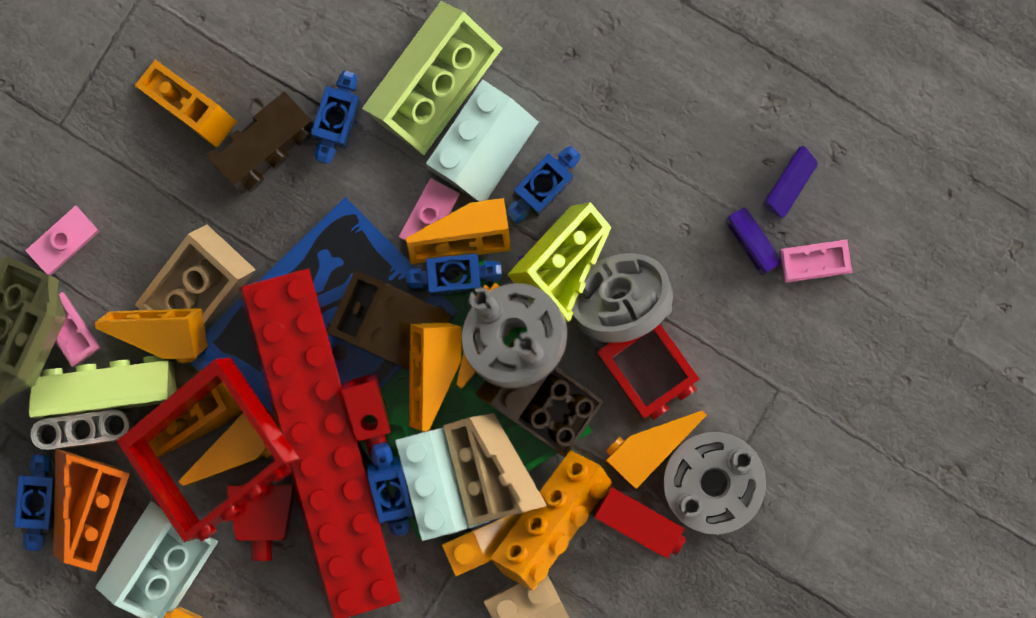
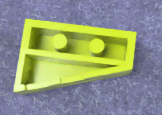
[507,202,611,322]

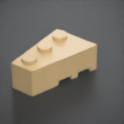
[443,413,547,526]

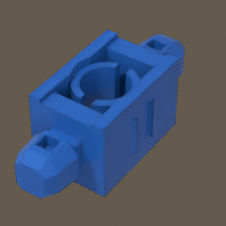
[311,70,361,165]
[506,146,580,224]
[406,254,502,297]
[367,442,413,536]
[14,454,55,551]

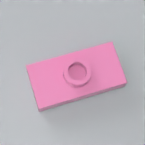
[399,178,460,242]
[25,205,100,276]
[779,239,853,283]
[55,292,102,367]

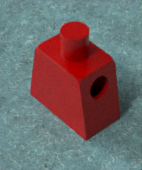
[342,372,391,456]
[227,485,295,561]

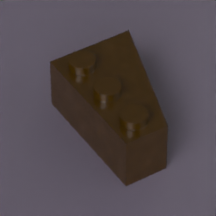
[206,91,314,194]

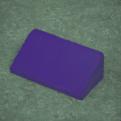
[762,146,818,218]
[725,208,781,275]

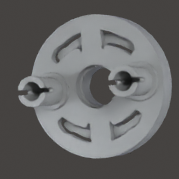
[571,253,673,348]
[462,284,567,388]
[663,432,766,534]

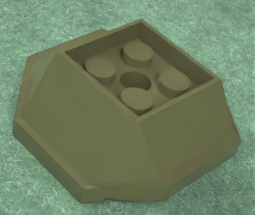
[0,256,67,405]

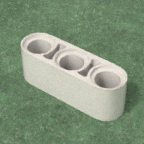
[30,410,135,450]

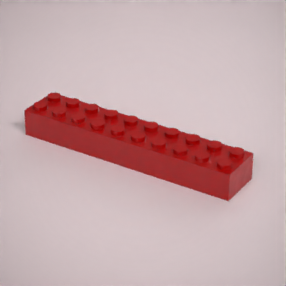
[238,268,401,618]

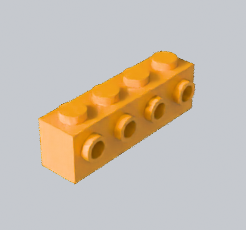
[490,450,613,591]

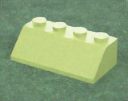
[362,1,503,155]
[29,356,177,419]

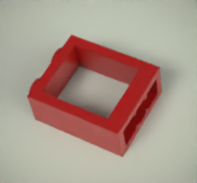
[596,324,700,421]
[593,487,686,559]

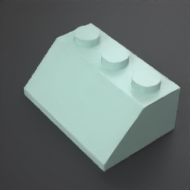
[426,79,539,202]
[396,428,490,541]
[95,501,218,618]

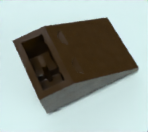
[327,270,451,371]
[475,339,604,457]

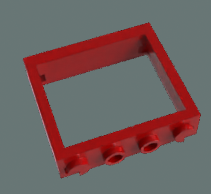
[117,358,299,542]

